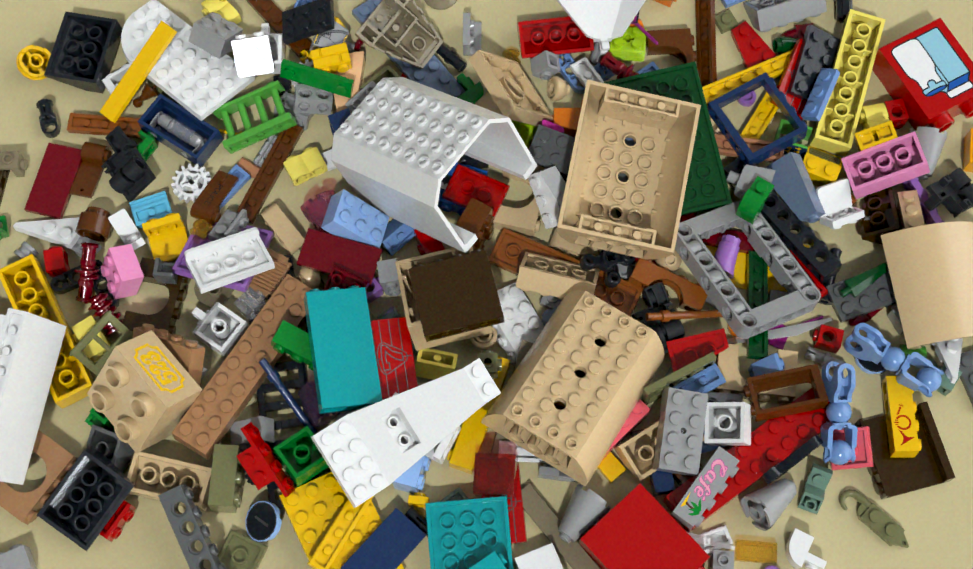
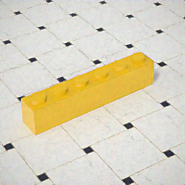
[447,356,510,474]

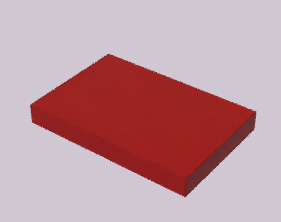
[442,164,510,220]

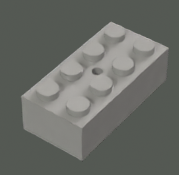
[653,387,708,476]

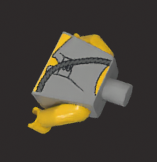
[300,17,355,64]

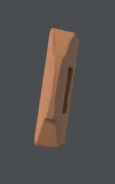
[237,157,260,178]

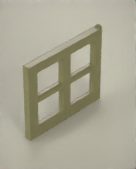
[69,310,133,376]

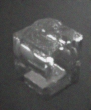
[234,287,266,321]

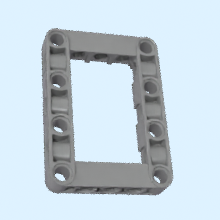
[675,199,821,339]

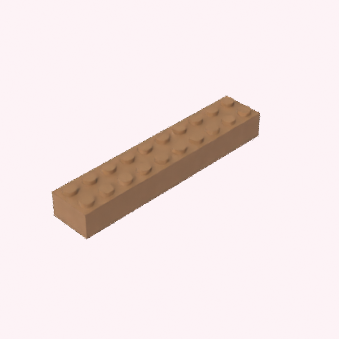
[172,274,312,460]

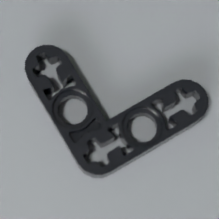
[50,260,119,307]
[761,434,823,484]

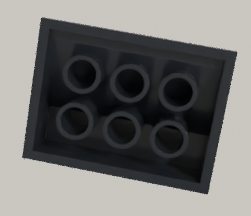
[44,11,122,93]
[37,446,135,551]

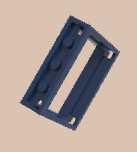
[708,72,808,166]

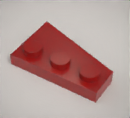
[731,21,777,68]
[666,328,729,372]

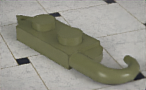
[840,489,909,548]

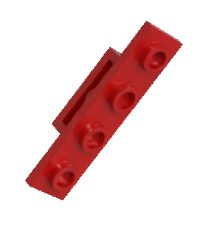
[236,422,295,497]

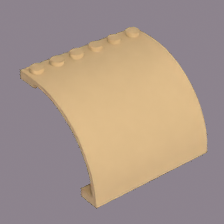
[881,221,973,350]

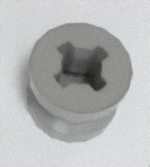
[14,241,39,259]

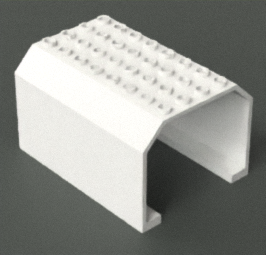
[331,77,537,253]
[0,308,67,485]

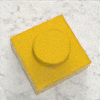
[408,493,430,508]

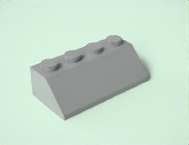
[743,0,827,32]

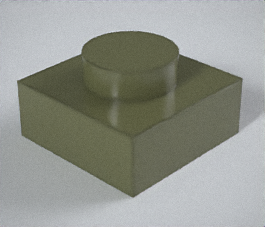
[715,10,738,34]

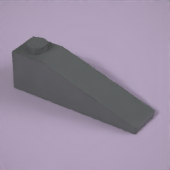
[87,424,134,473]

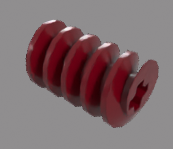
[84,293,123,336]

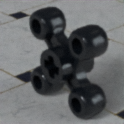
[580,249,635,288]

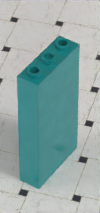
[304,286,382,414]

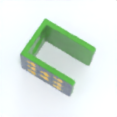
[773,119,813,159]

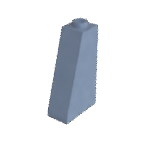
[765,152,826,223]

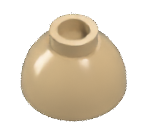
[547,76,570,101]
[655,250,682,272]
[295,267,321,289]
[470,326,497,350]

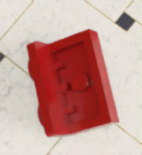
[100,500,136,542]

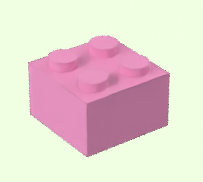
[101,244,144,300]

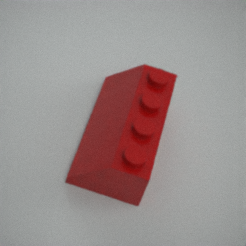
[517,16,594,59]

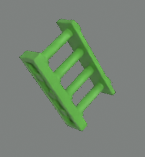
[213,80,297,154]

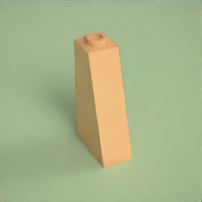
[332,51,366,113]

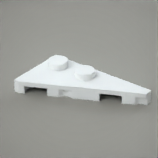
[13,217,80,249]
[932,338,963,384]

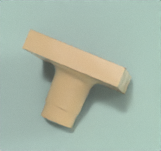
[468,50,554,126]

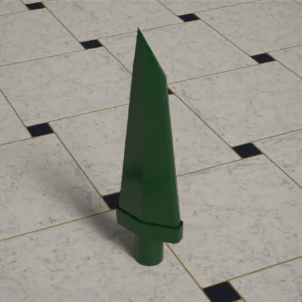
[839,262,889,298]

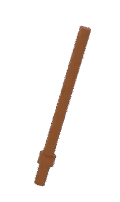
[645,310,723,322]

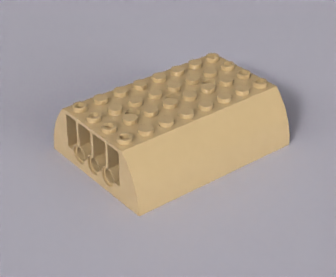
[557,80,701,260]
[481,291,664,486]

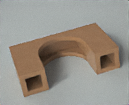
[132,324,205,386]
[0,430,78,525]

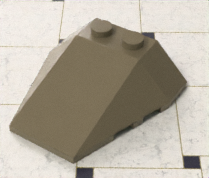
[355,0,443,69]

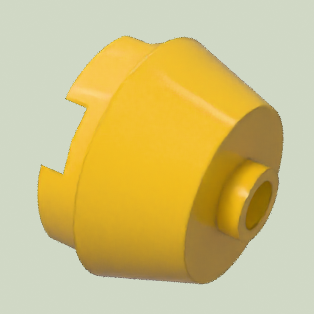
[16,45,51,80]

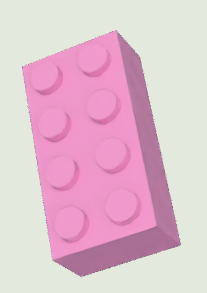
[841,131,930,199]

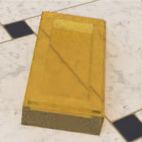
[735,539,777,564]

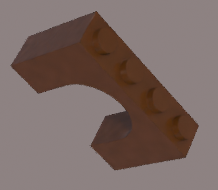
[646,28,699,74]

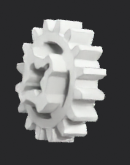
[171,163,212,204]

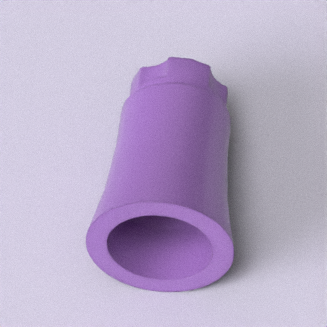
[714,234,741,279]

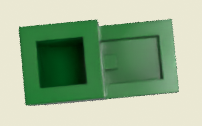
[457,73,484,104]
[736,176,775,224]

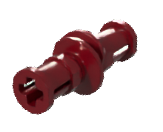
[600,51,639,80]
[74,242,100,302]

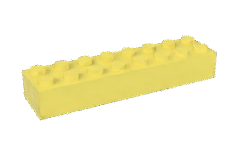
[809,9,886,157]

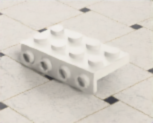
[184,227,275,294]
[492,282,544,366]

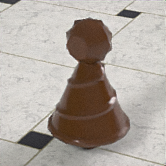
[133,83,159,108]

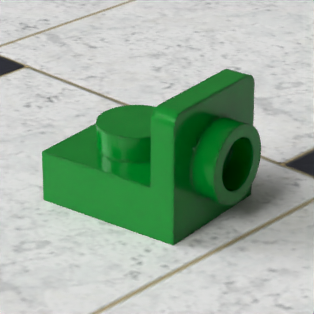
[136,130,158,162]

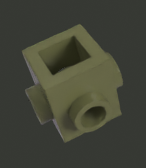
[474,350,502,379]

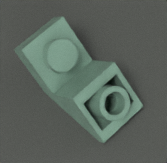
[798,463,833,515]

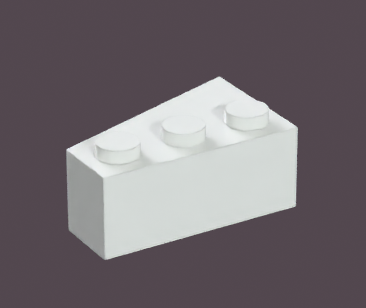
[528,166,566,229]

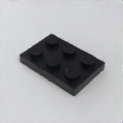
[282,0,335,45]

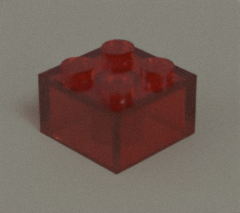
[473,452,518,498]

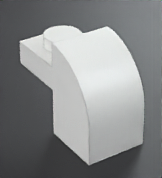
[785,528,827,569]

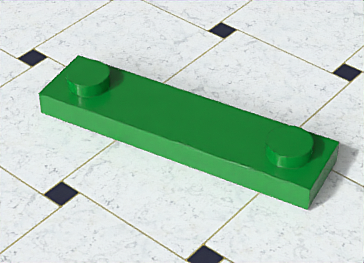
[280,59,354,98]

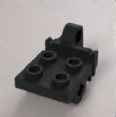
[101,126,156,201]
[924,168,973,218]
[632,282,685,354]

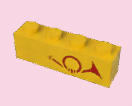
[881,376,922,458]

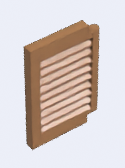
[248,248,292,298]

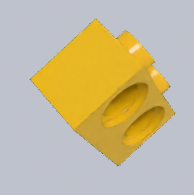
[854,120,898,152]

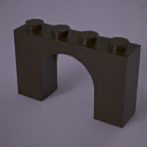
[122,257,191,335]

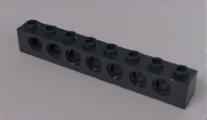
[723,157,842,284]

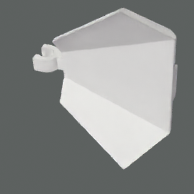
[557,0,646,55]

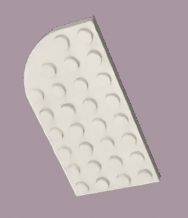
[121,0,255,121]

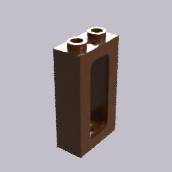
[743,364,829,422]

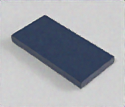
[340,508,426,569]

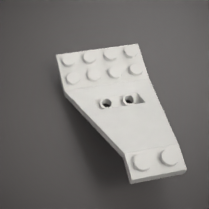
[311,358,501,508]

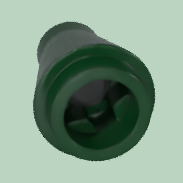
[772,36,800,54]

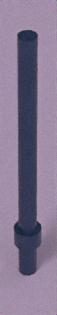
[259,358,318,435]

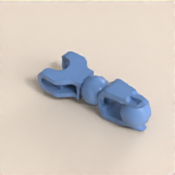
[844,323,945,397]
[820,361,858,465]

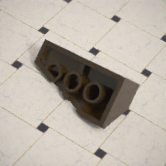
[859,187,902,245]

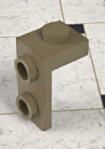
[0,151,28,177]

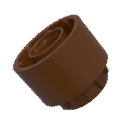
[75,206,112,242]

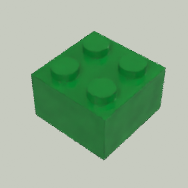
[273,426,329,487]

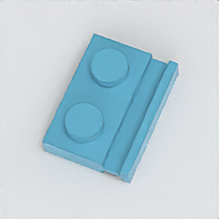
[129,191,173,229]

